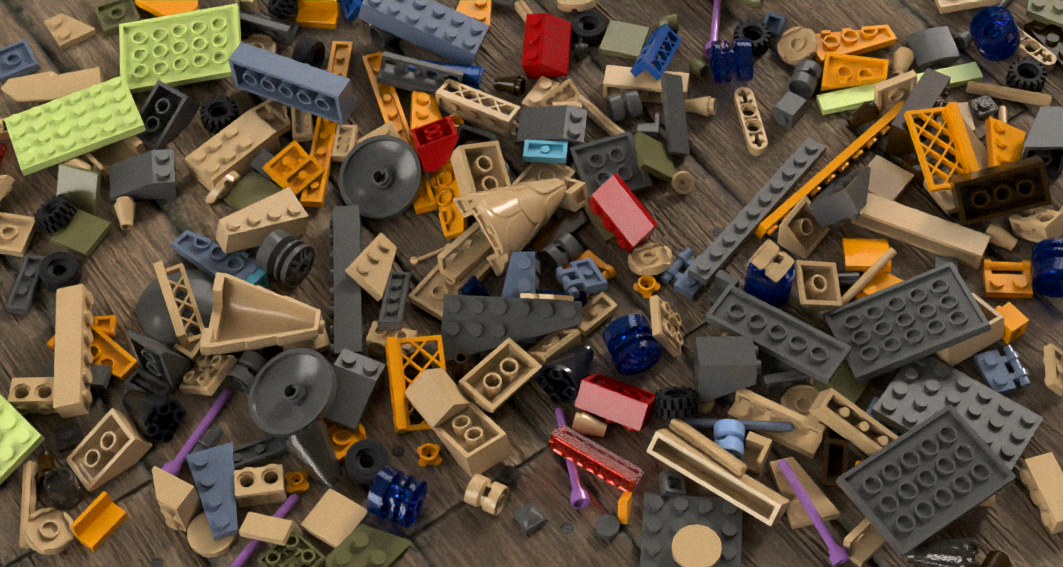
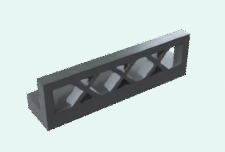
[239,8,301,45]
[377,51,464,97]

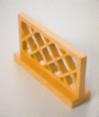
[904,102,980,192]
[384,335,446,434]

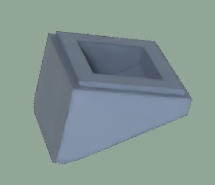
[763,11,788,37]

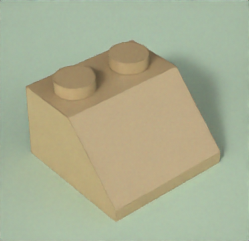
[152,466,203,532]

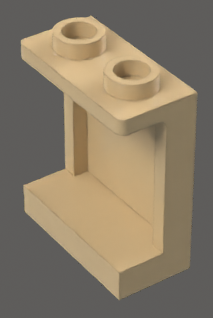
[78,135,146,183]

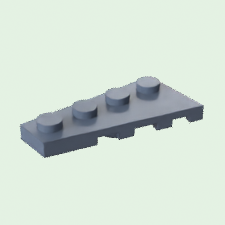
[171,230,258,281]
[501,252,536,344]
[186,442,238,541]

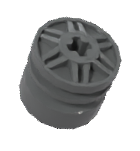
[255,229,315,288]

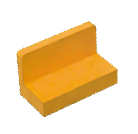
[296,0,340,29]
[70,491,128,552]

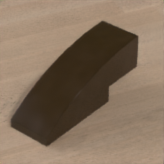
[821,424,850,488]

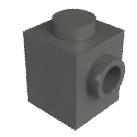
[773,91,807,129]

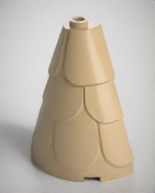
[453,178,567,277]
[200,272,325,355]

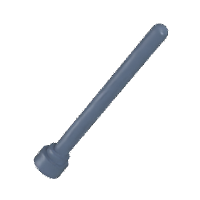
[678,415,794,432]

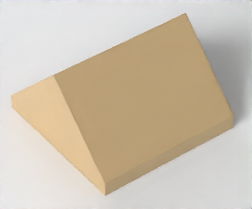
[777,196,830,259]
[794,260,842,314]
[525,328,581,367]
[404,368,471,430]

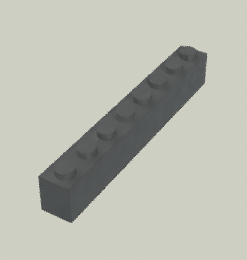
[329,205,365,360]

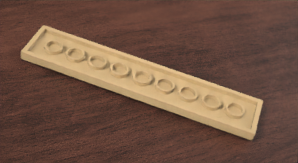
[408,162,577,321]

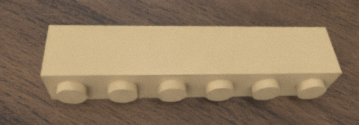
[851,193,991,269]
[53,284,94,419]
[646,428,790,526]

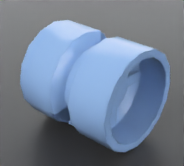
[713,419,745,461]

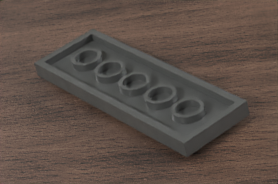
[705,284,852,386]

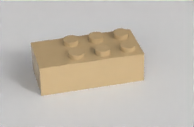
[185,110,281,191]

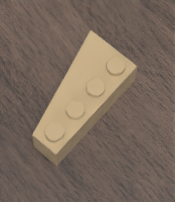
[216,187,309,254]

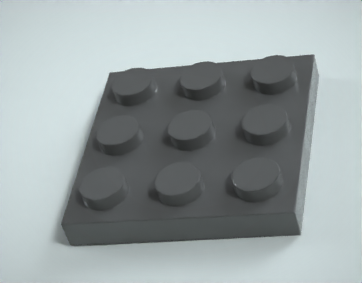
[569,131,652,200]

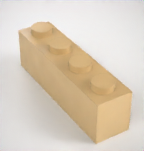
[603,65,689,103]
[808,388,898,457]

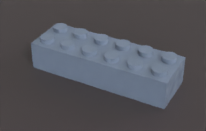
[358,0,489,65]
[228,42,356,125]

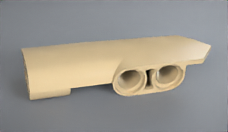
[1,67,104,102]

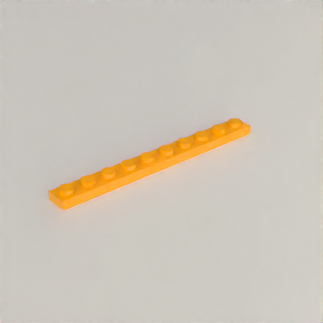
[300,41,354,207]
[362,51,437,215]
[755,101,904,239]

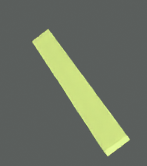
[816,61,983,115]

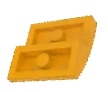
[262,140,325,195]
[842,238,892,272]

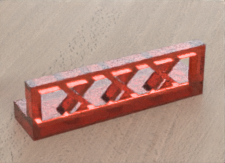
[547,424,646,492]

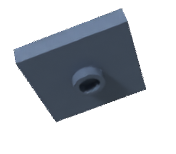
[0,39,41,85]

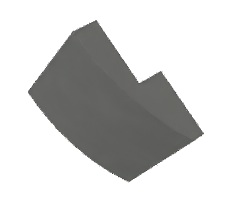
[906,26,962,70]

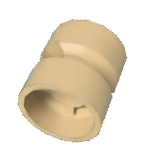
[750,239,794,282]
[464,473,509,516]

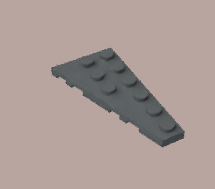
[441,294,582,363]

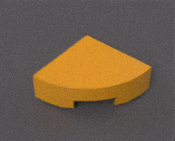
[93,315,117,338]
[618,491,632,524]

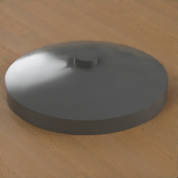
[339,135,424,221]
[137,269,215,348]
[248,348,337,438]

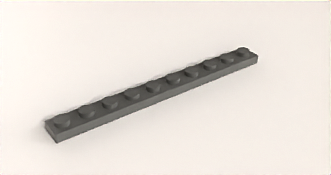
[687,137,827,285]

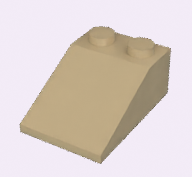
[433,399,512,478]
[65,408,153,492]

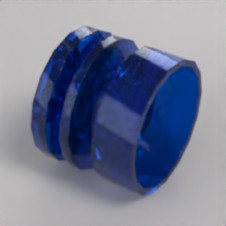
[970,6,1021,62]
[710,37,754,84]
[1031,238,1063,298]
[743,250,796,309]
[602,314,662,375]
[366,465,428,528]

